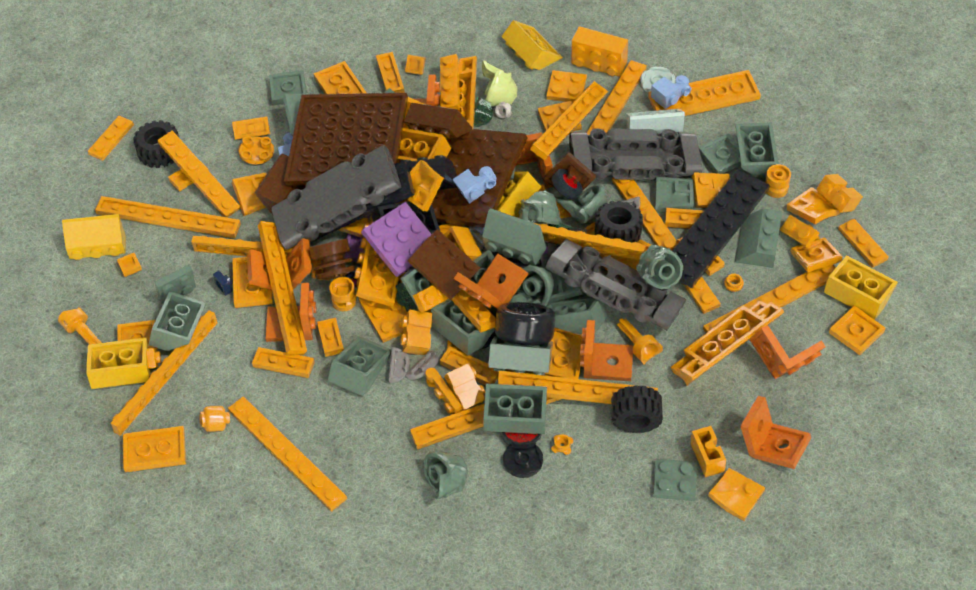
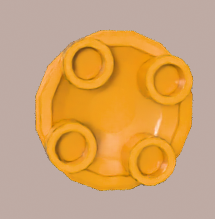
[239,136,274,165]

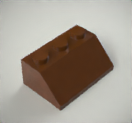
[404,103,472,138]
[255,154,306,217]
[408,229,480,300]

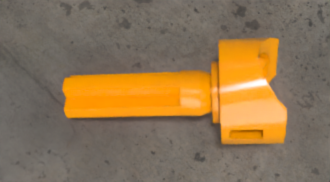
[58,307,102,345]
[617,318,663,364]

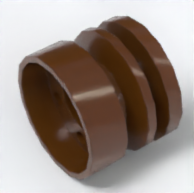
[309,239,355,280]

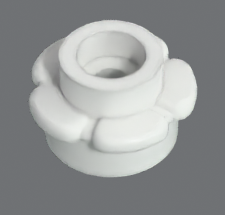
[495,102,512,118]

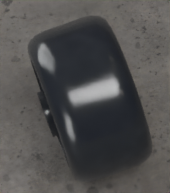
[495,302,555,345]

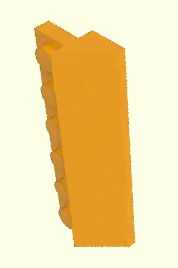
[440,56,477,129]
[671,301,784,386]

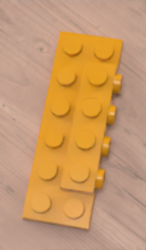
[354,215,399,307]

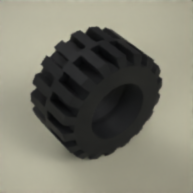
[133,120,179,168]
[594,201,643,243]
[611,385,663,433]

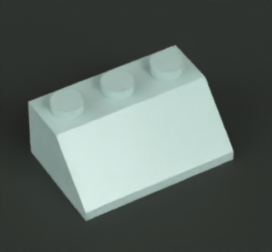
[626,109,685,135]

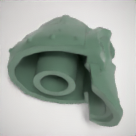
[556,184,607,225]
[518,190,562,225]
[636,245,683,290]
[511,265,554,306]
[423,451,468,499]

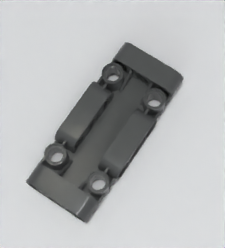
[569,128,702,180]
[272,145,401,250]
[545,239,686,331]

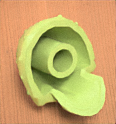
[482,61,517,107]

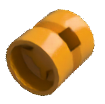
[765,164,791,198]
[329,277,356,312]

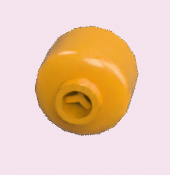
[200,406,230,432]

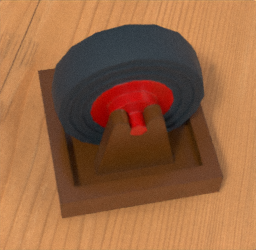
[544,152,596,201]

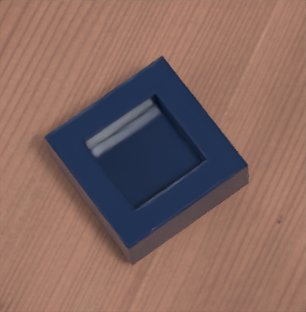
[213,270,232,296]

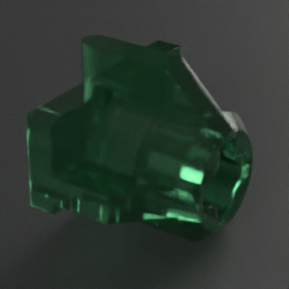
[474,96,493,127]
[396,282,417,312]

